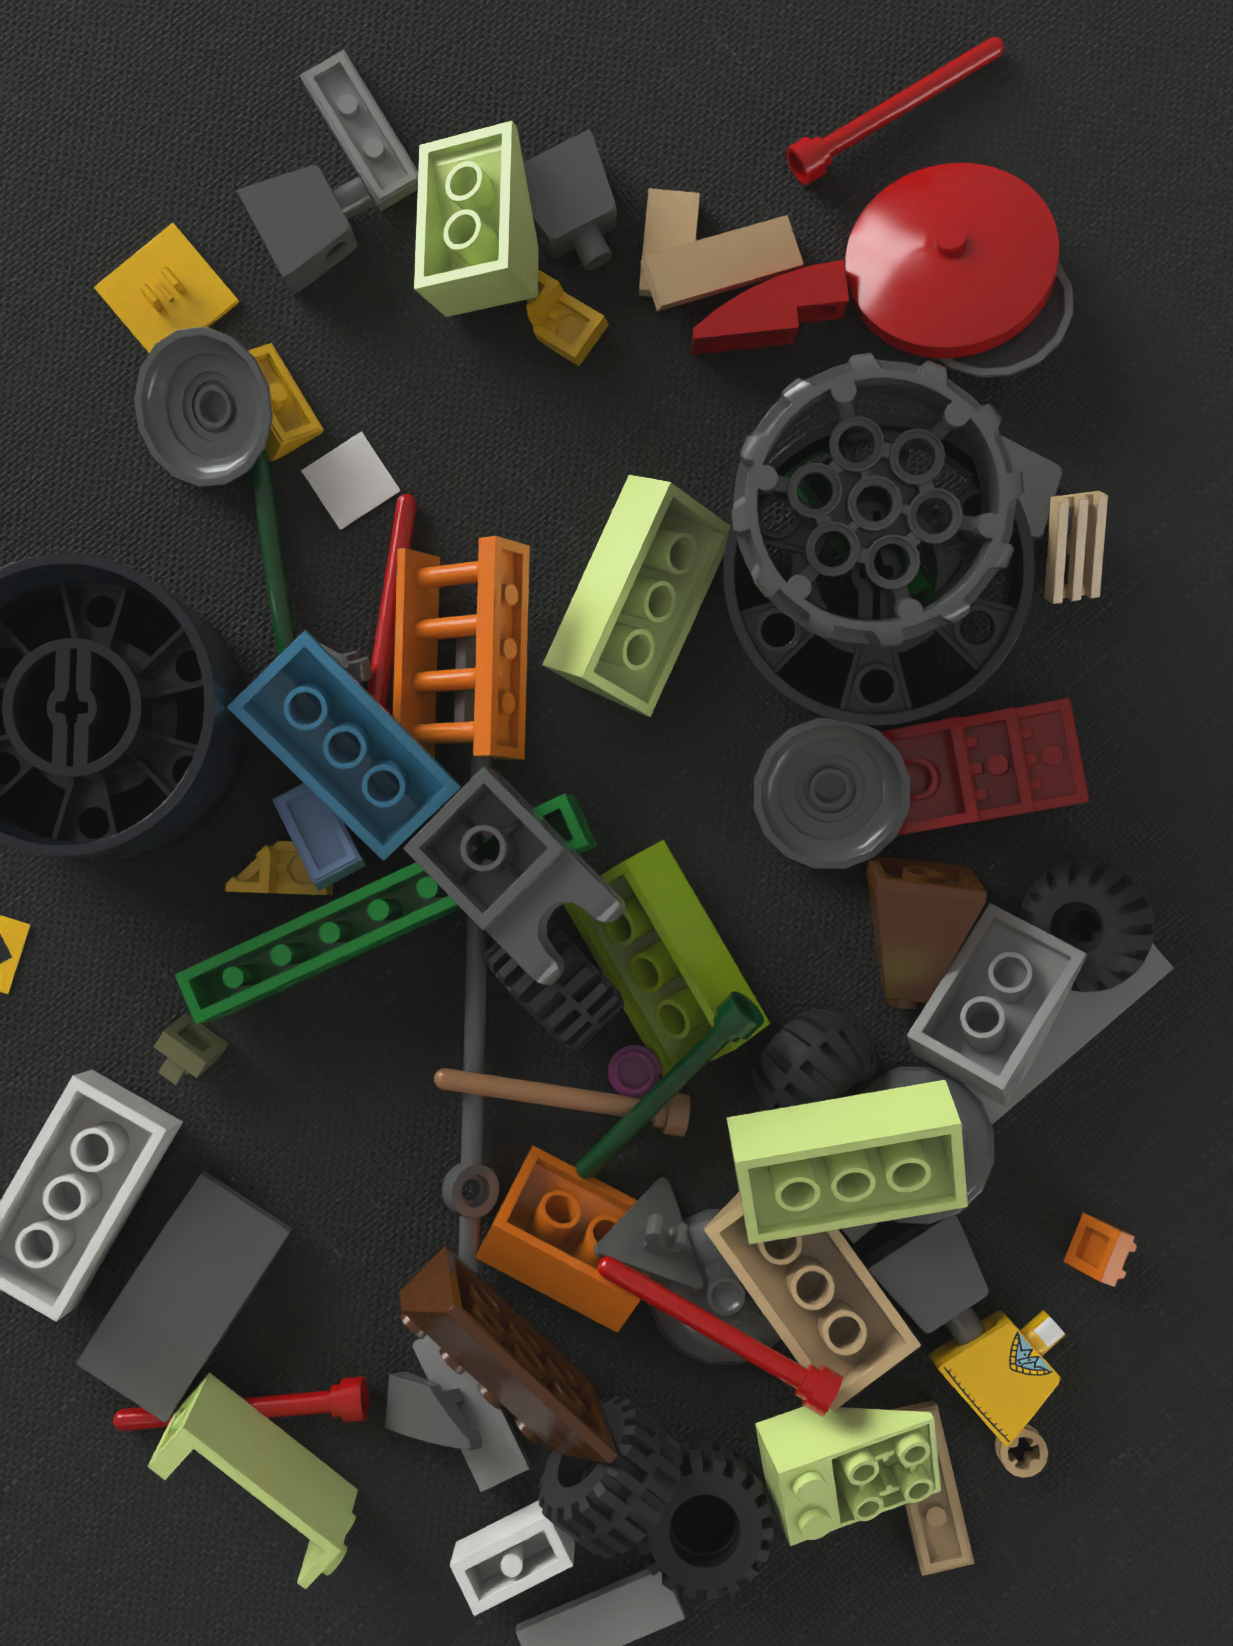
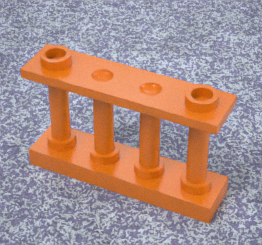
[393,536,530,760]

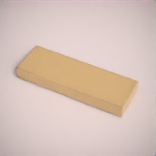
[641,215,804,312]
[892,1400,975,1576]

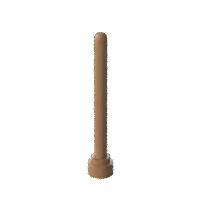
[434,1068,691,1137]

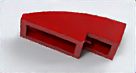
[691,260,849,355]

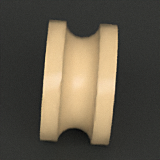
[994,1424,1048,1478]

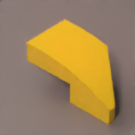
[225,841,333,895]

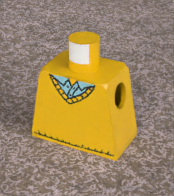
[928,1310,1066,1448]

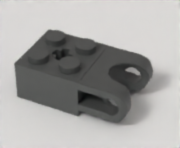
[403,766,626,986]

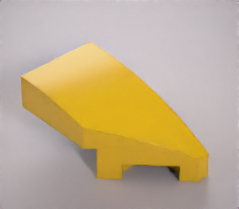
[526,270,609,366]

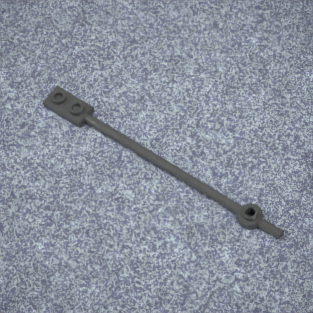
[442,636,499,1272]

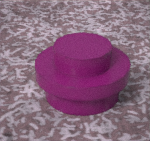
[608,1045,661,1098]

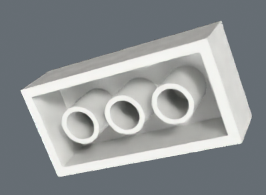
[0,1070,183,1322]

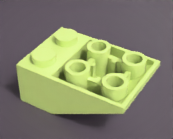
[755,1406,941,1546]

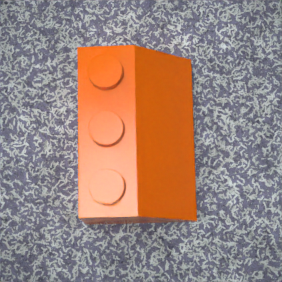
[475,1145,649,1333]

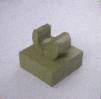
[154,1013,229,1085]

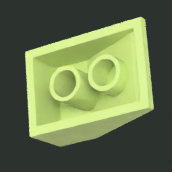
[414,121,539,317]

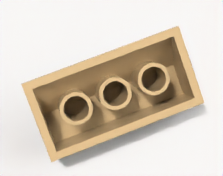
[703,1192,921,1411]

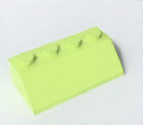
[542,475,731,717]
[727,1080,968,1245]

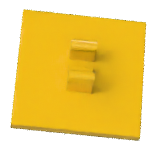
[94,223,239,353]

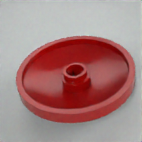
[845,163,1059,359]

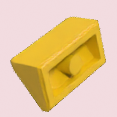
[248,343,324,461]

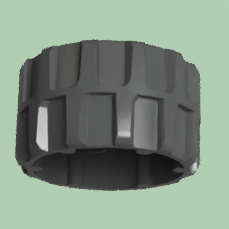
[731,353,1025,648]

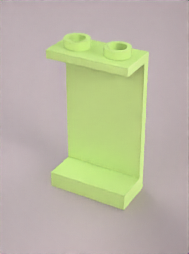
[147,1372,358,1590]

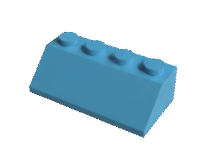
[227,630,461,861]

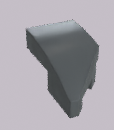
[385,1371,482,1450]

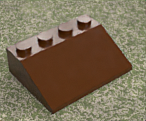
[400,1245,618,1464]

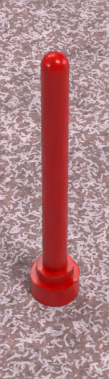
[786,37,1005,186]
[367,494,417,714]
[597,1256,843,1417]
[113,1376,369,1431]

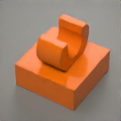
[1063,1213,1137,1287]

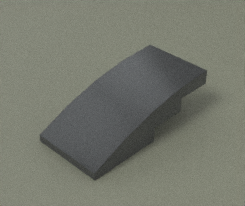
[76,1171,293,1423]

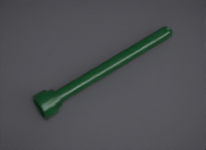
[250,449,296,661]
[576,991,764,1179]

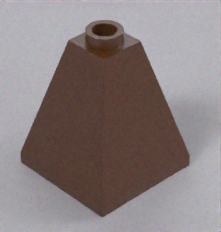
[864,855,987,1009]

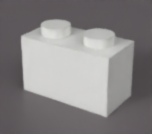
[450,1500,575,1616]

